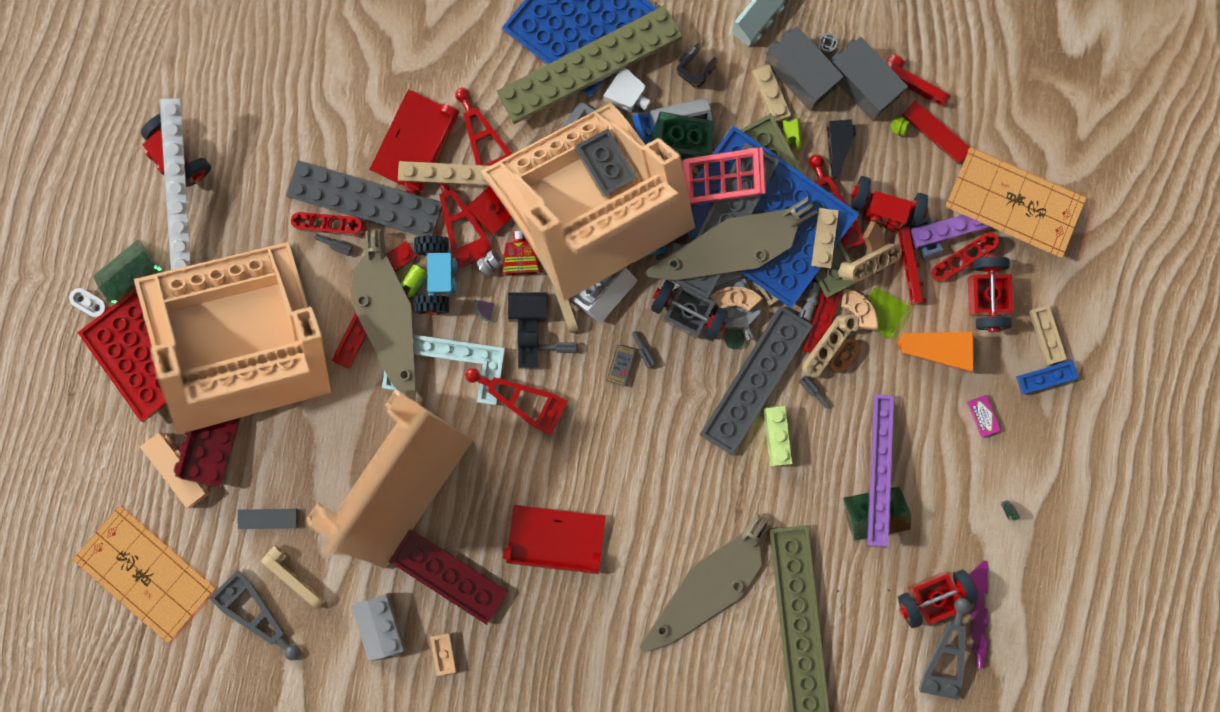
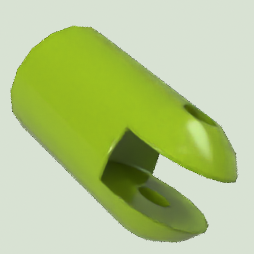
[783,118,803,152]
[401,264,427,299]

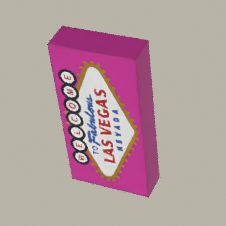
[967,395,1001,438]

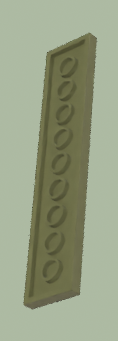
[497,5,682,125]
[741,114,857,298]
[769,525,829,712]

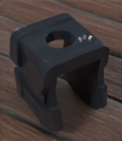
[677,43,718,89]

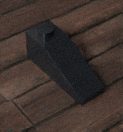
[826,119,856,181]

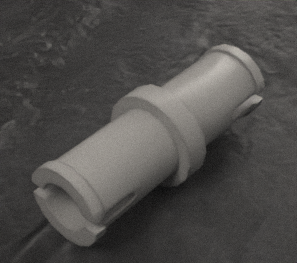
[799,281,820,321]

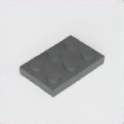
[574,129,637,198]

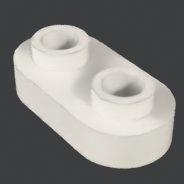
[69,288,107,318]

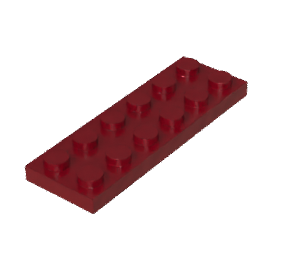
[389,529,508,625]

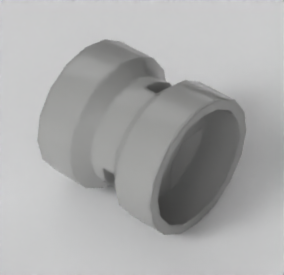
[817,33,838,57]
[477,250,503,276]

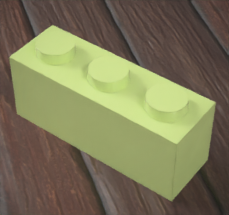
[763,406,792,466]

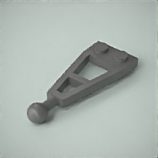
[209,570,300,661]
[919,598,971,700]

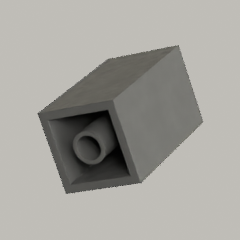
[765,26,844,111]
[831,36,908,121]

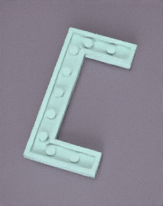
[382,335,505,405]

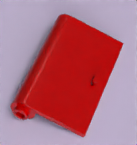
[369,89,460,195]
[503,505,606,575]

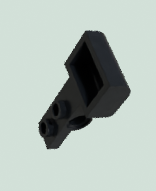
[508,292,547,369]

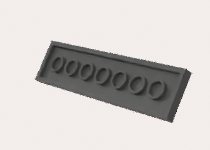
[674,143,779,298]
[286,160,442,236]
[699,305,813,455]

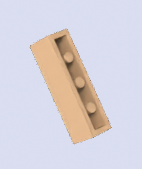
[140,432,210,508]

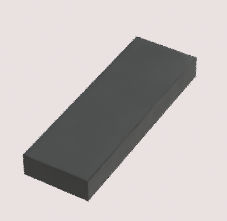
[238,509,297,529]

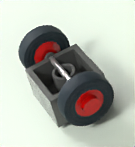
[651,280,728,342]

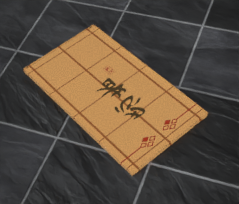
[945,147,1086,258]
[72,506,215,643]

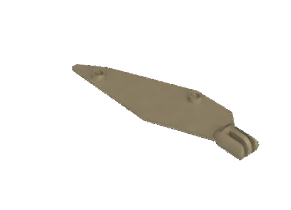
[646,197,818,280]
[353,230,416,401]
[640,513,772,652]

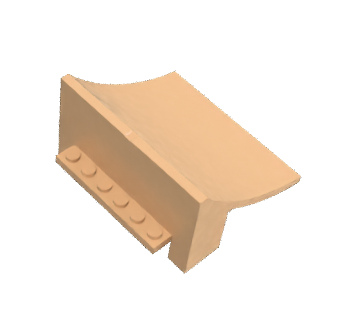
[481,103,695,301]
[134,242,331,435]
[306,389,473,569]

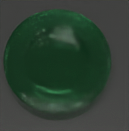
[725,330,744,350]

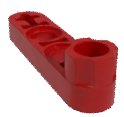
[886,54,951,107]
[291,212,367,238]
[932,233,999,282]

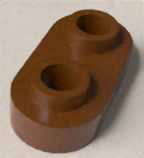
[829,338,861,373]

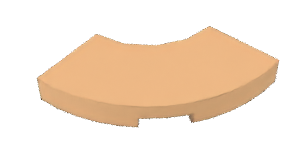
[709,287,763,312]
[841,289,878,330]

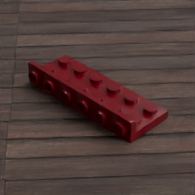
[174,417,241,488]

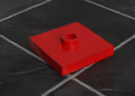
[466,186,512,235]

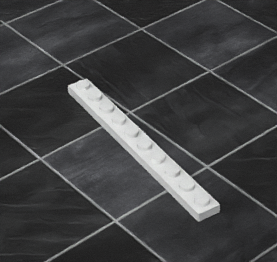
[160,99,191,270]

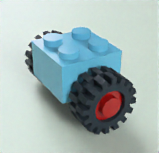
[414,235,458,315]

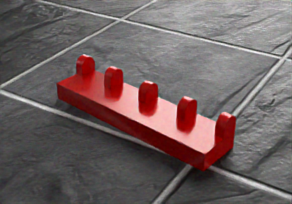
[898,227,927,305]

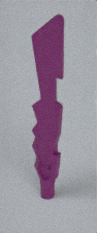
[969,561,988,668]

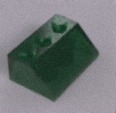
[651,111,714,160]
[93,240,162,304]
[843,486,911,541]

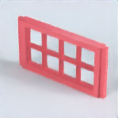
[681,148,766,205]

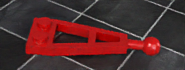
[455,87,512,187]
[809,154,865,251]
[439,184,493,269]
[465,368,568,436]

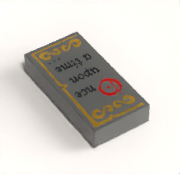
[606,344,635,387]

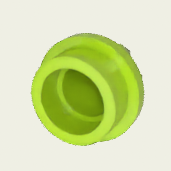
[891,118,910,136]

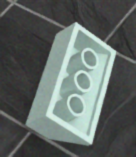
[732,0,791,47]

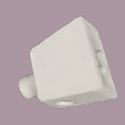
[603,68,651,112]

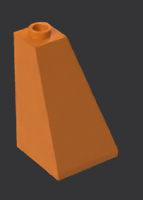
[898,332,975,374]

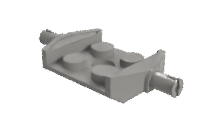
[710,272,760,341]

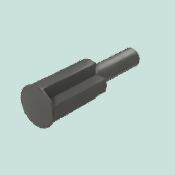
[314,234,353,256]
[632,331,657,369]
[538,342,577,353]
[798,375,830,408]

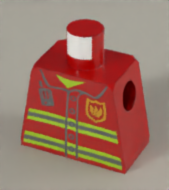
[502,231,540,276]

